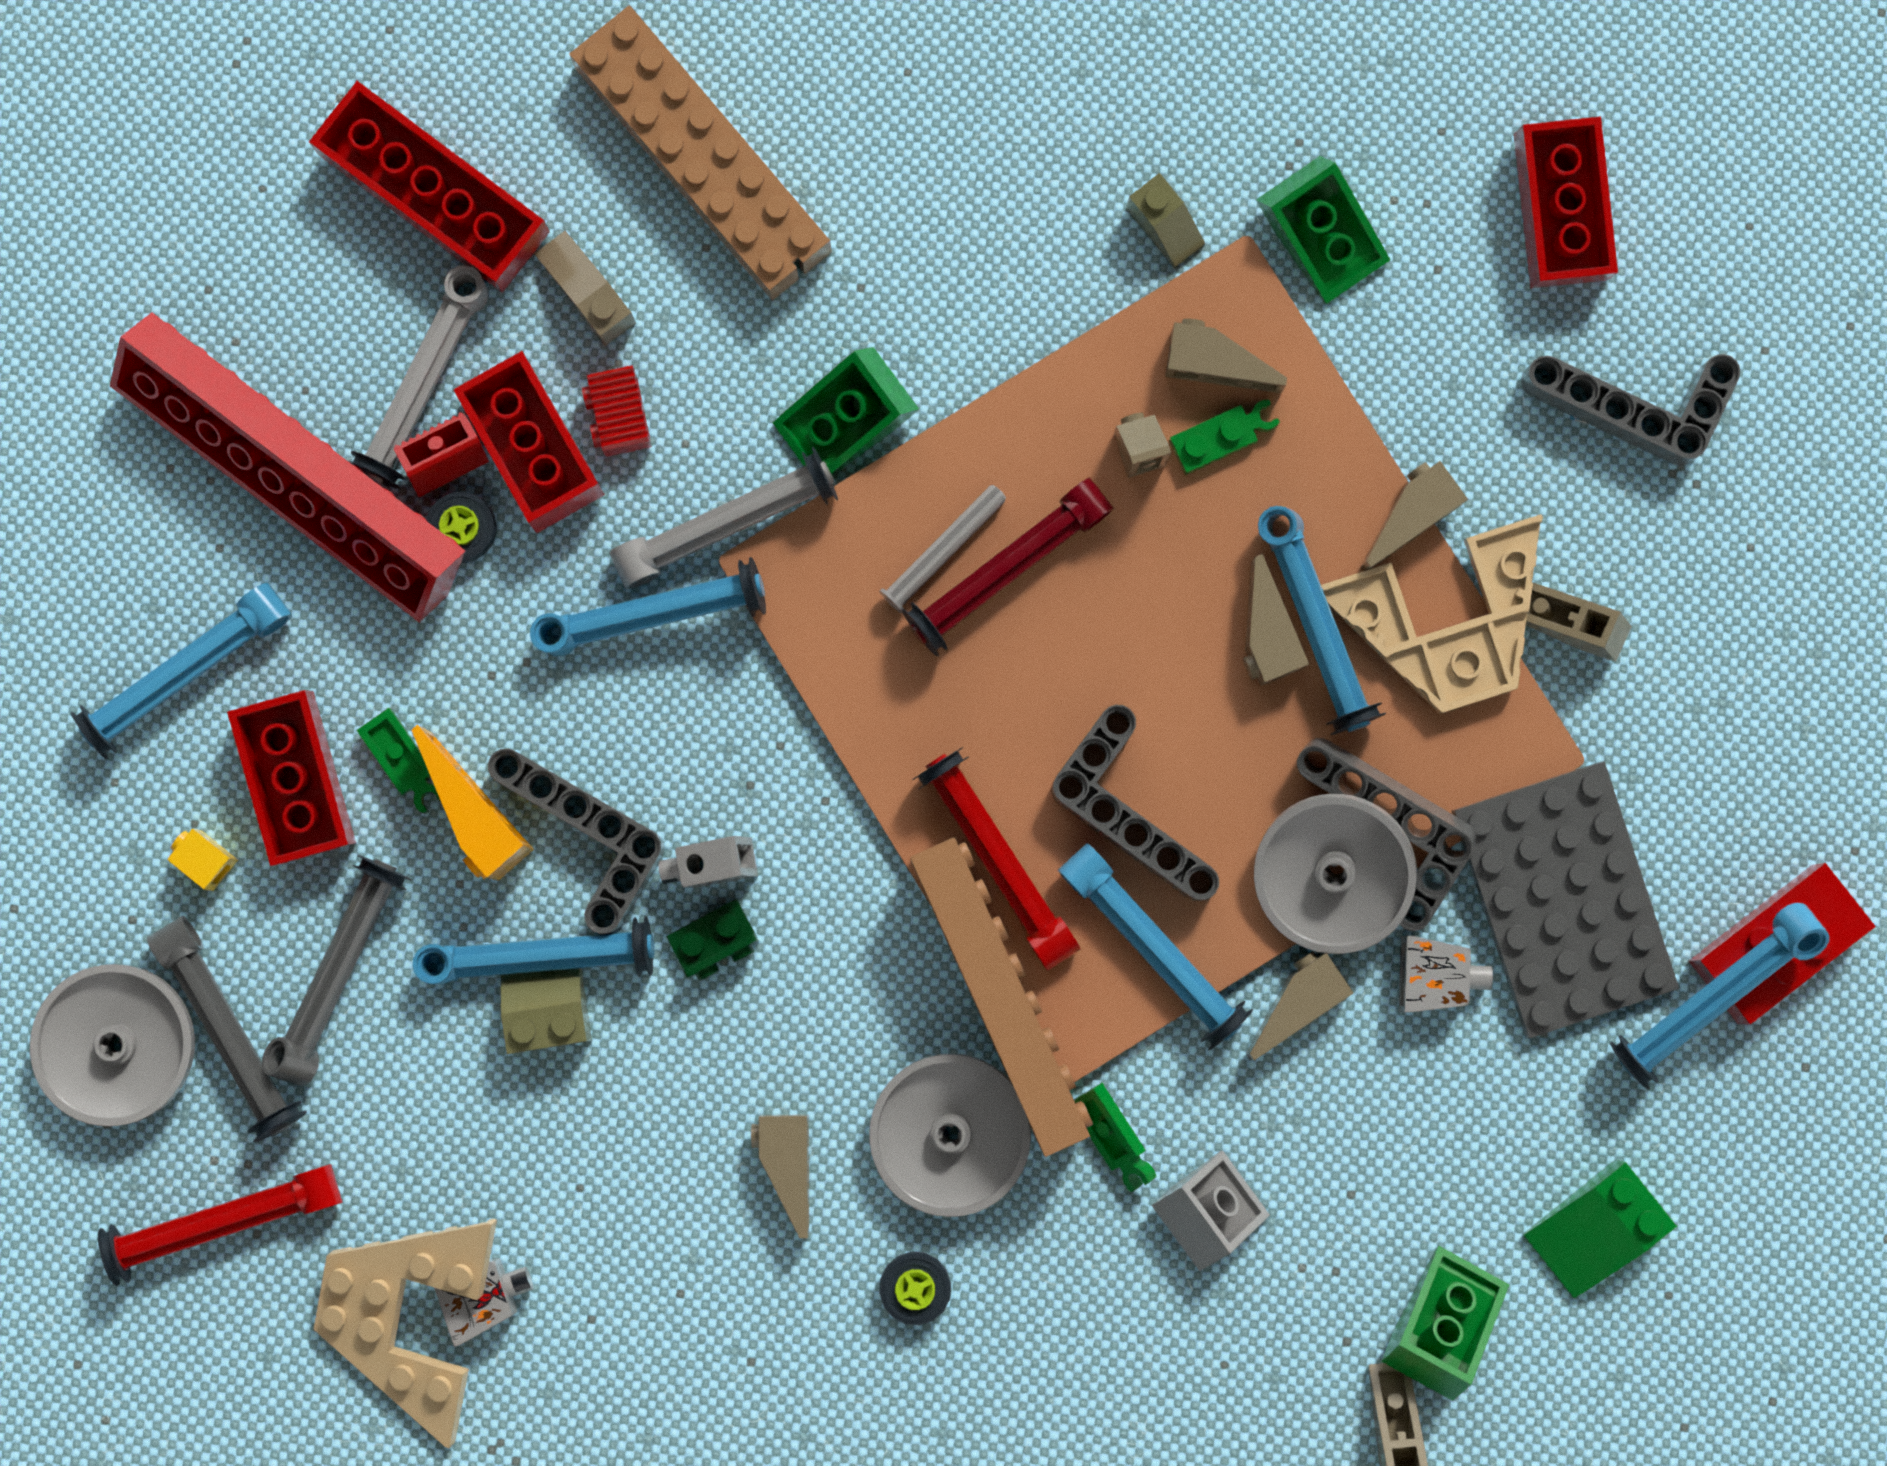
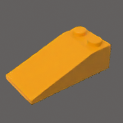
[411,725,534,881]

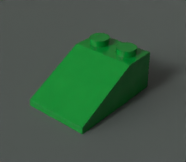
[1256,156,1391,304]
[772,347,919,476]
[1522,1160,1677,1299]
[1381,1246,1510,1401]

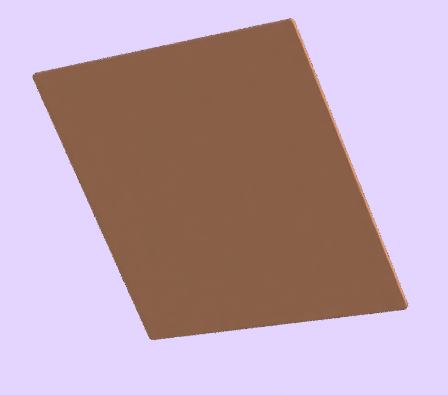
[719,236,1584,1082]

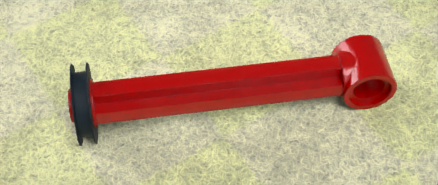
[912,747,1081,971]
[97,1164,343,1286]

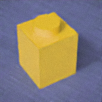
[167,828,238,891]

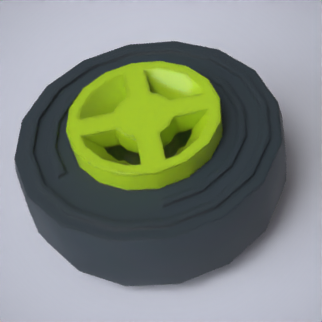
[426,492,497,563]
[879,1252,951,1325]

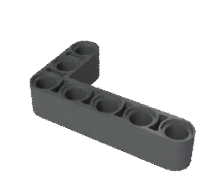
[1521,354,1741,466]
[1052,704,1219,901]
[1297,738,1476,931]
[488,748,665,934]

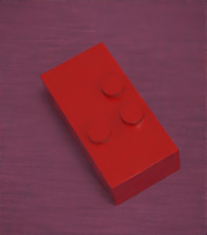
[1513,116,1618,289]
[453,351,605,534]
[227,690,356,866]
[1689,863,1876,1025]

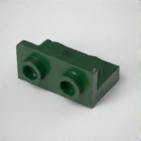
[666,899,759,982]

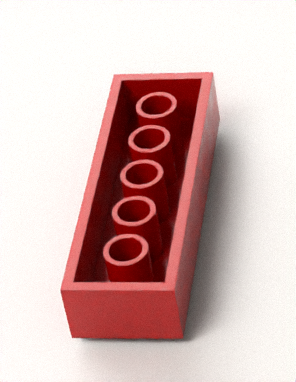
[309,81,550,293]

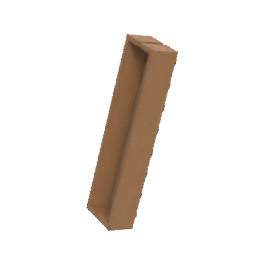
[569,5,832,301]
[910,837,1093,1157]

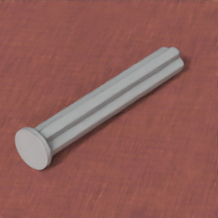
[879,485,1006,613]

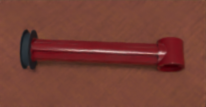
[902,477,1115,656]

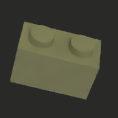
[501,968,592,1054]

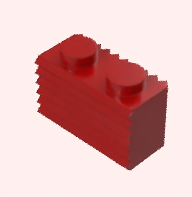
[582,365,652,457]
[393,412,489,497]

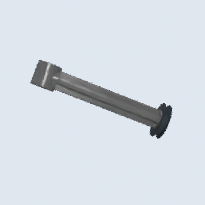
[261,855,412,1087]
[147,916,307,1143]

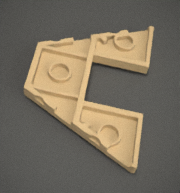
[1321,514,1543,714]
[314,1219,497,1448]

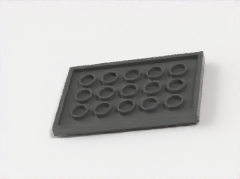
[1451,761,1679,1039]

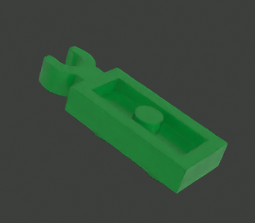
[1169,400,1280,475]
[356,708,441,814]
[1073,1083,1157,1192]

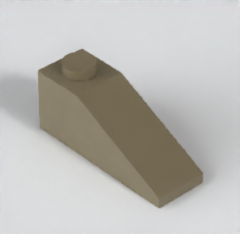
[534,231,636,346]
[1165,319,1287,393]
[1361,461,1468,571]
[1243,554,1309,686]
[1526,582,1632,662]
[1246,951,1354,1060]
[751,1114,809,1238]
[1368,1363,1428,1466]

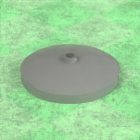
[1254,794,1417,954]
[30,964,195,1126]
[869,1054,1031,1217]

